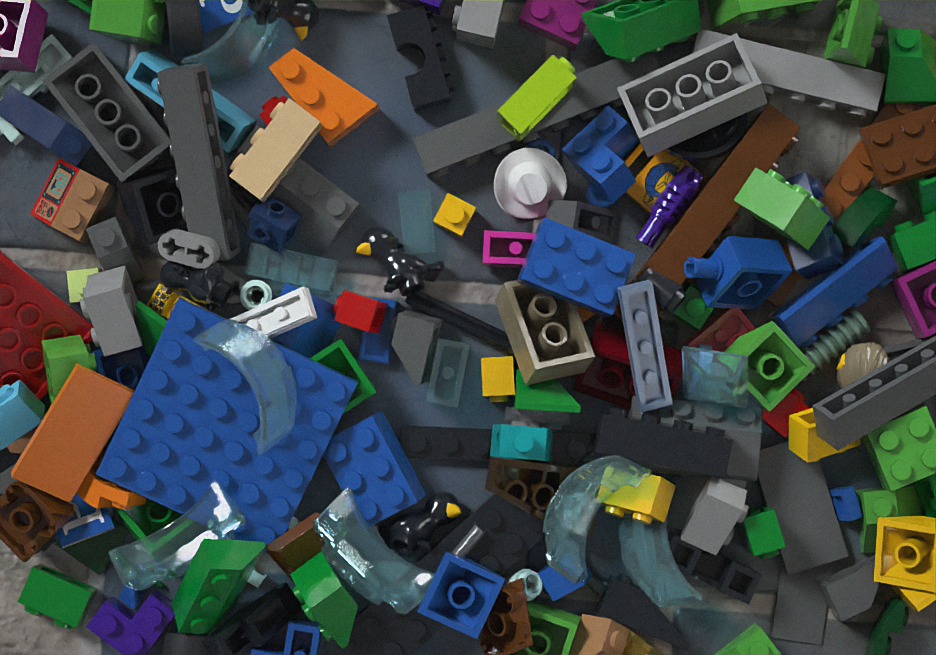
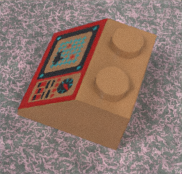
[30,158,116,243]

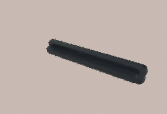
[405,291,514,355]

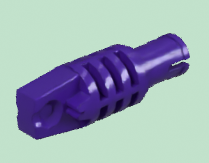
[635,165,703,249]

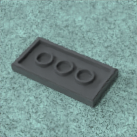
[757,440,849,575]

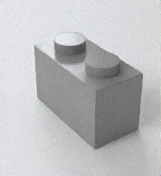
[681,475,749,555]

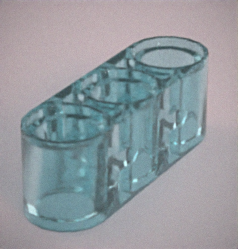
[242,243,339,293]

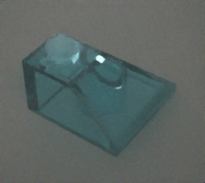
[682,346,748,409]

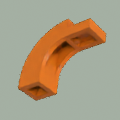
[76,446,147,510]

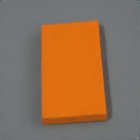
[10,363,134,503]

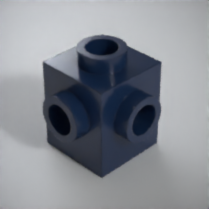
[247,196,302,254]

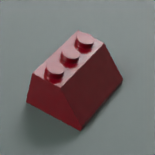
[572,321,687,409]

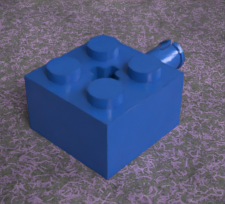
[684,236,792,310]

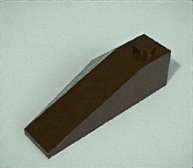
[485,456,604,536]

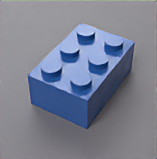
[516,217,636,318]
[323,411,427,530]

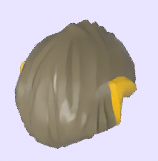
[836,342,890,389]

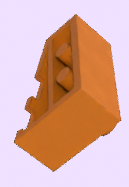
[268,48,380,148]

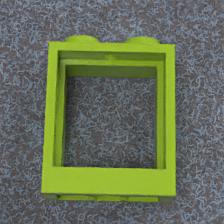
[496,55,577,142]

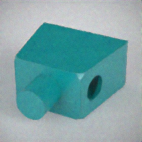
[490,424,553,462]

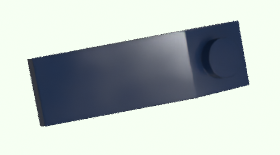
[0,85,91,167]

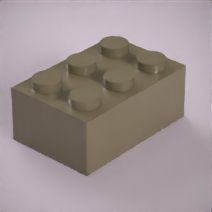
[495,280,595,386]

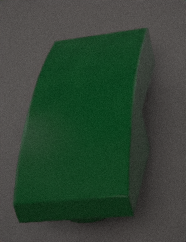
[832,186,898,251]
[865,597,909,655]

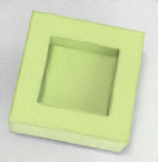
[67,268,101,303]

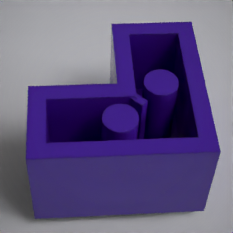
[86,589,175,655]

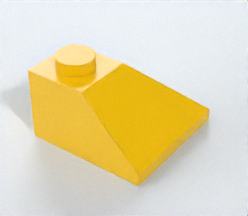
[874,516,936,593]

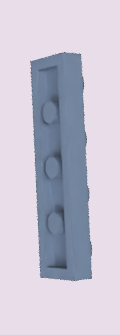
[617,280,673,412]

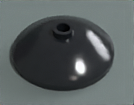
[665,112,748,161]

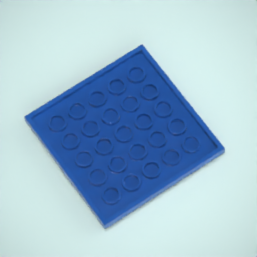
[96,297,358,554]

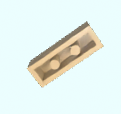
[229,98,323,203]

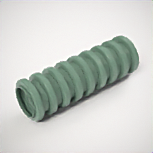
[800,310,870,383]

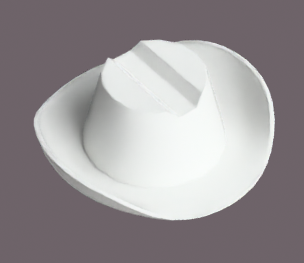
[494,148,567,219]

